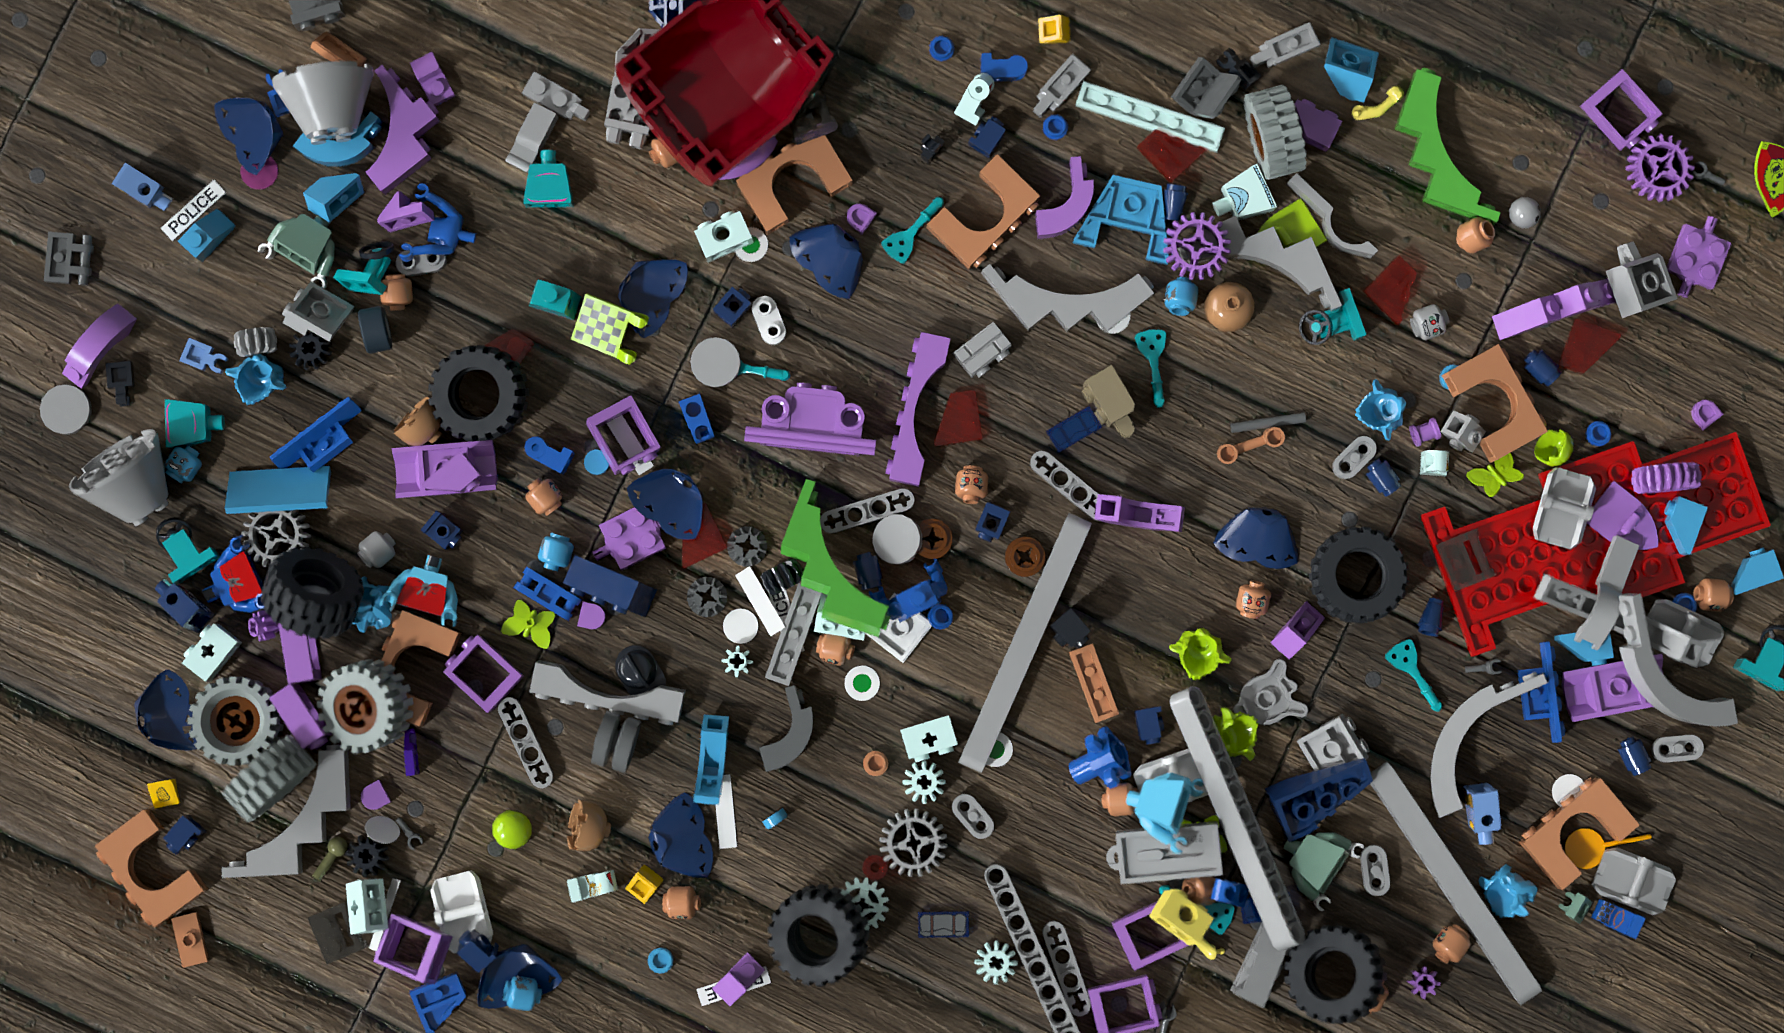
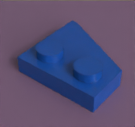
[409,972,467,1033]

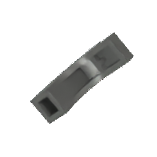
[759,685,813,772]

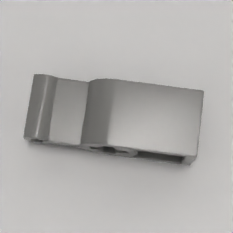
[505,102,558,173]

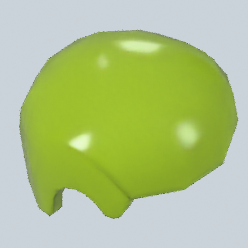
[1534,429,1574,467]
[492,810,532,849]

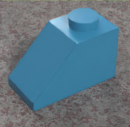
[303,173,364,222]
[178,209,236,262]
[1664,497,1708,556]
[1730,547,1784,595]
[1554,632,1614,666]

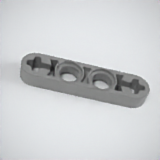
[1030,451,1101,522]
[820,489,914,534]
[498,697,554,788]
[1042,921,1091,1016]

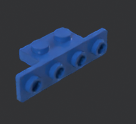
[270,397,361,473]
[1518,642,1565,743]

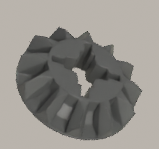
[727,527,767,567]
[687,577,727,617]

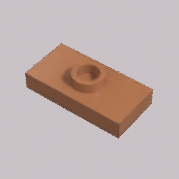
[310,31,366,67]
[171,912,209,968]

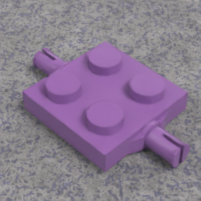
[1666,216,1731,298]
[592,506,670,571]

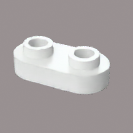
[752,296,786,345]

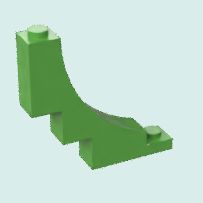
[1395,68,1500,225]
[781,479,891,637]

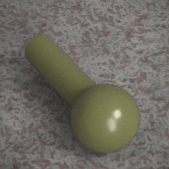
[312,837,348,881]

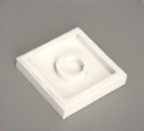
[865,593,932,663]

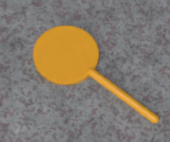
[1565,829,1652,869]

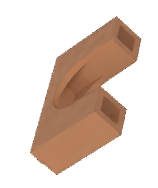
[736,130,853,235]
[927,154,1040,270]
[1442,344,1548,463]
[363,610,462,727]
[1519,777,1640,890]
[95,809,209,927]

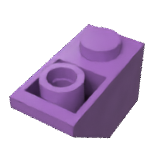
[1294,99,1342,152]

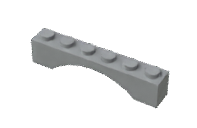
[530,660,686,725]

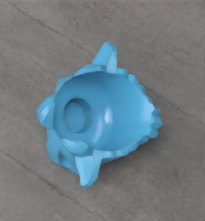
[225,354,286,405]
[1355,379,1406,441]
[352,576,392,632]
[1479,864,1537,918]

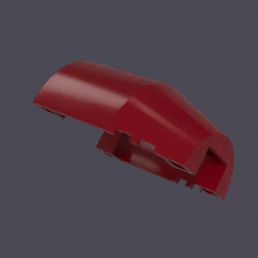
[615,0,834,186]

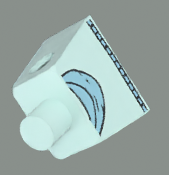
[1213,164,1277,220]

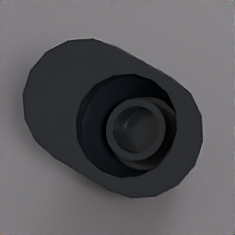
[615,645,666,695]

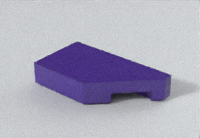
[404,728,420,776]

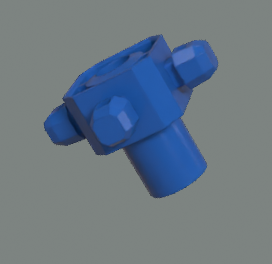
[1069,726,1132,789]

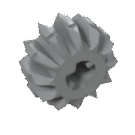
[234,327,277,357]

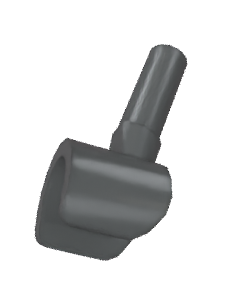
[1691,162,1725,185]
[1465,659,1502,675]
[396,817,423,850]
[1159,1001,1176,1033]

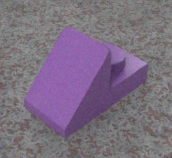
[410,52,455,106]
[377,191,434,232]
[712,952,765,1006]

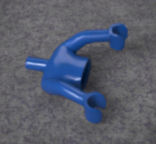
[399,183,476,262]

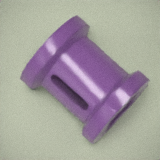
[1409,418,1441,447]

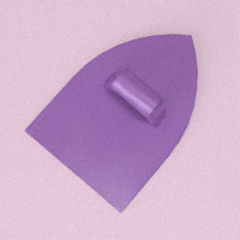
[1586,481,1658,550]

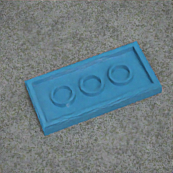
[225,466,331,514]

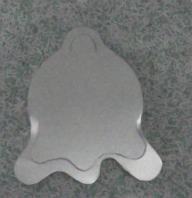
[1233,659,1308,725]

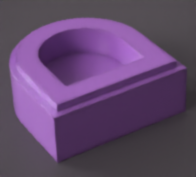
[847,204,877,234]
[1691,400,1723,430]
[577,602,606,629]
[361,780,392,810]

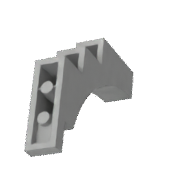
[1178,216,1342,312]
[981,264,1154,333]
[222,745,351,878]

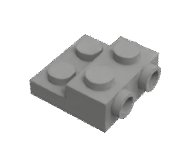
[282,282,354,342]
[1297,714,1369,771]

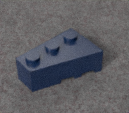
[563,555,657,618]

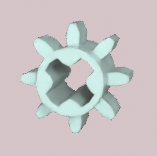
[721,646,753,677]

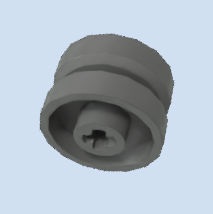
[591,711,641,773]

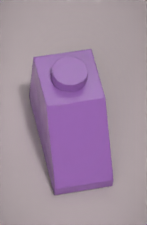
[422,452,483,493]
[1271,601,1325,659]

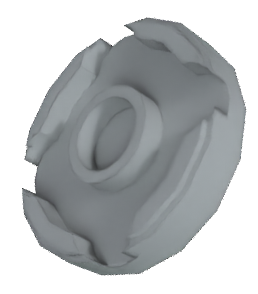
[690,337,741,388]
[40,384,92,435]
[873,514,923,564]

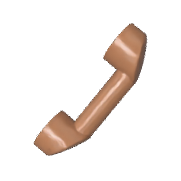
[1217,427,1285,464]

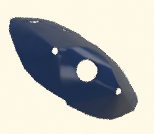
[215,98,283,175]
[789,224,863,299]
[618,259,688,338]
[627,469,704,540]
[1213,507,1299,569]
[134,669,197,751]
[649,793,713,878]
[477,944,562,1009]

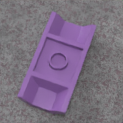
[392,440,497,498]
[1562,654,1663,722]

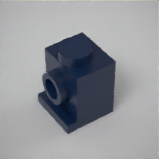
[968,117,1006,158]
[713,287,752,328]
[975,502,1010,543]
[421,510,463,550]
[1134,706,1164,745]
[163,815,207,855]
[457,929,499,973]

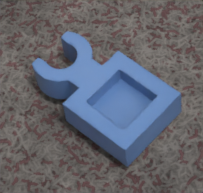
[179,338,228,374]

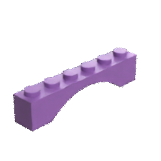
[886,332,950,487]

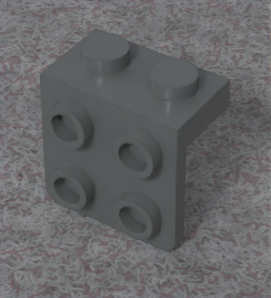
[289,0,346,31]
[1171,57,1241,119]

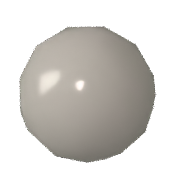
[1509,197,1541,228]

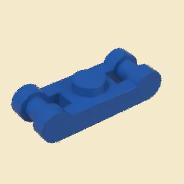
[513,566,582,621]

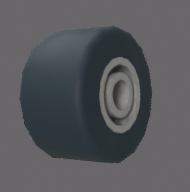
[358,306,393,354]

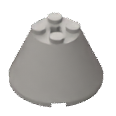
[272,61,374,145]
[69,429,169,526]

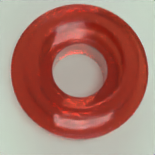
[862,855,888,880]

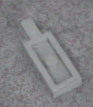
[1250,22,1321,68]
[1033,54,1091,118]
[522,72,590,121]

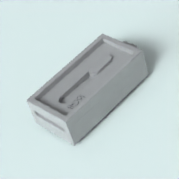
[1106,821,1223,884]

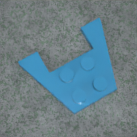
[1073,175,1169,265]

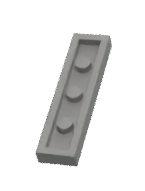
[765,583,822,686]

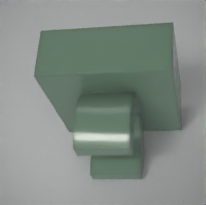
[1559,892,1593,924]

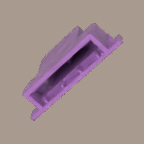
[744,383,876,456]

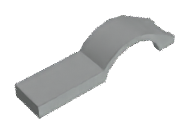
[1287,173,1378,258]
[1574,536,1639,650]

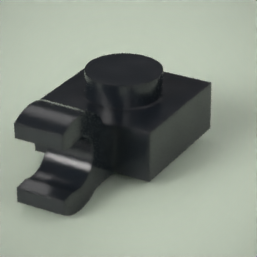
[1216,48,1262,90]
[921,134,945,164]
[105,361,135,407]

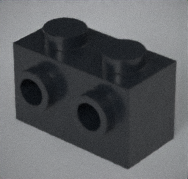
[1049,608,1091,649]

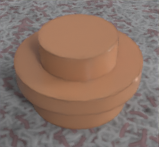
[863,751,888,776]

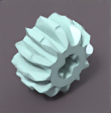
[903,761,946,804]
[974,940,1018,984]

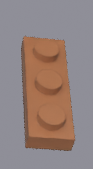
[1069,644,1119,723]

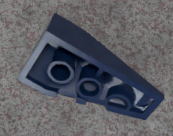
[1265,758,1373,843]

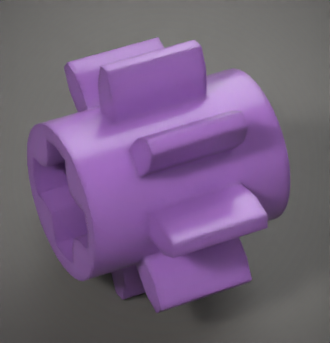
[248,610,279,641]
[1407,966,1440,999]

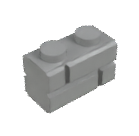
[953,322,1012,378]

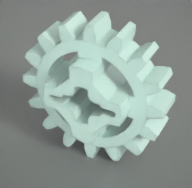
[841,877,889,930]

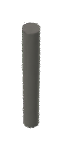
[1230,413,1306,433]

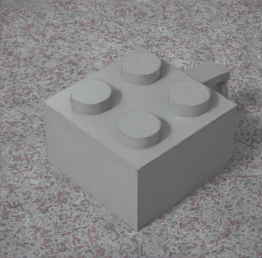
[1605,241,1678,318]

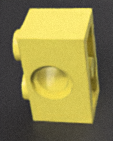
[1149,889,1214,945]

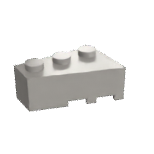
[1230,922,1292,1008]

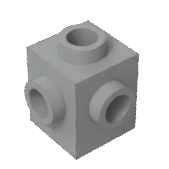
[1440,411,1486,453]

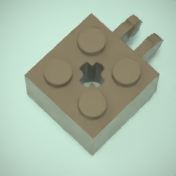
[1082,365,1135,438]

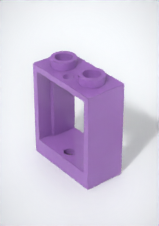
[1580,69,1662,150]
[586,396,661,475]
[278,623,322,684]
[443,635,524,713]
[269,684,332,750]
[1111,901,1188,970]
[373,914,453,984]
[1087,974,1162,1033]

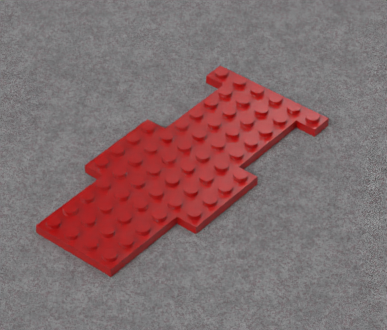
[1420,432,1771,657]

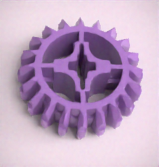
[1625,134,1695,202]
[1163,212,1231,280]
[1631,462,1702,494]

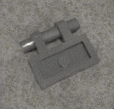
[44,232,94,286]

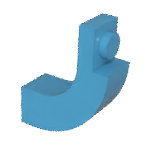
[293,111,382,167]
[694,714,729,805]

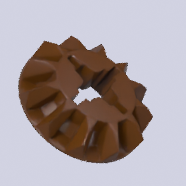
[918,519,952,559]
[1005,537,1045,577]

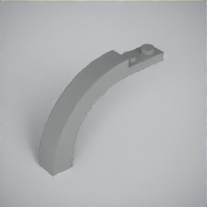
[1534,574,1706,667]
[1619,593,1738,726]
[1431,672,1547,817]

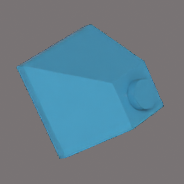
[1324,38,1378,103]

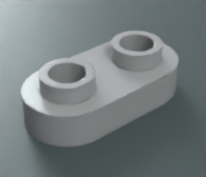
[396,250,447,276]
[1332,436,1376,479]
[1651,735,1704,762]
[952,794,994,839]
[1360,845,1390,896]

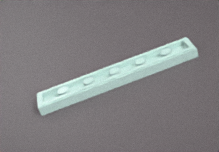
[1075,81,1225,153]

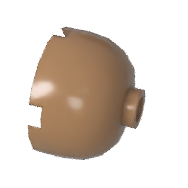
[1204,282,1255,332]
[394,396,442,446]
[567,800,611,851]

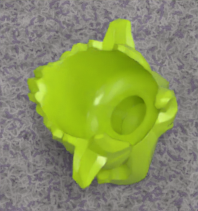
[1169,628,1231,680]
[1213,708,1258,761]

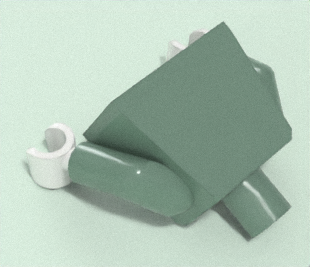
[258,214,335,289]
[1284,832,1364,911]

